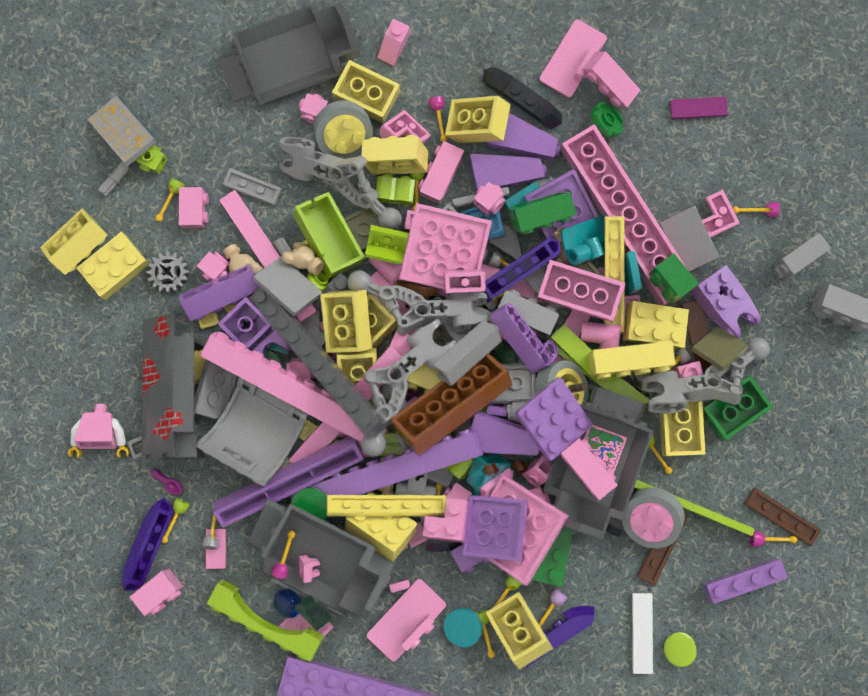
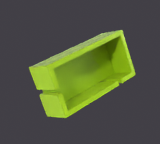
[292,192,365,280]

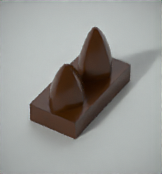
[397,280,438,308]

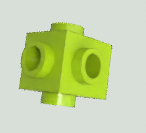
[135,145,168,175]

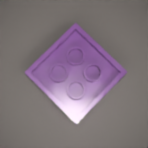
[523,169,598,240]
[515,377,593,461]
[463,495,528,562]

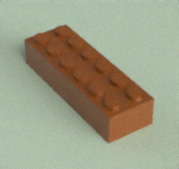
[390,353,512,456]

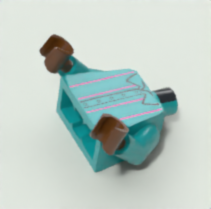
[467,454,527,496]

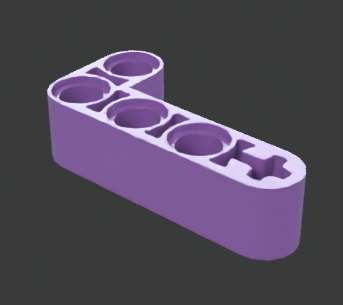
[491,303,558,373]

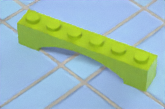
[207,579,325,662]

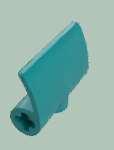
[561,215,605,265]

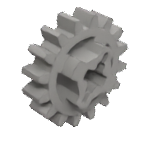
[147,251,190,294]

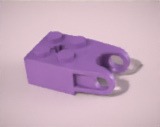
[690,265,761,339]
[218,297,291,360]

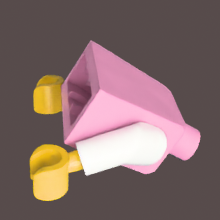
[68,404,130,458]

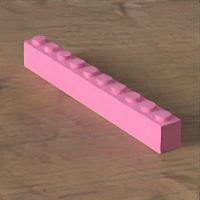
[200,332,388,442]

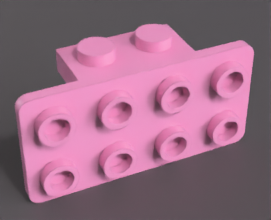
[540,20,607,98]
[367,579,446,661]

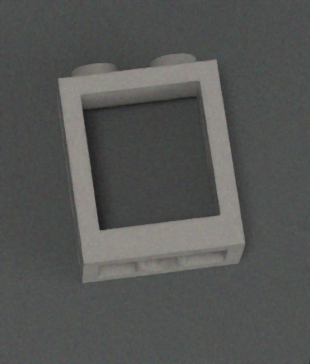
[772,233,831,281]

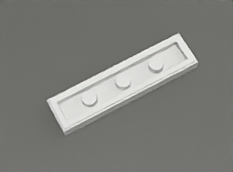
[632,593,653,674]

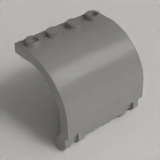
[196,377,309,486]

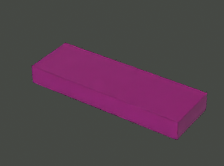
[670,97,728,120]

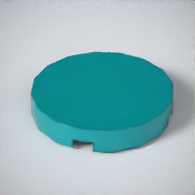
[444,607,483,648]

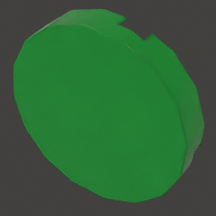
[591,102,623,138]
[291,487,328,521]

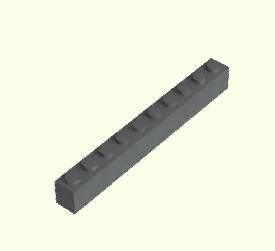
[249,287,389,439]

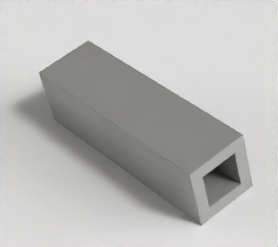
[433,320,502,386]

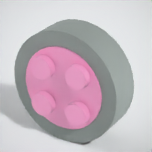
[622,487,685,549]

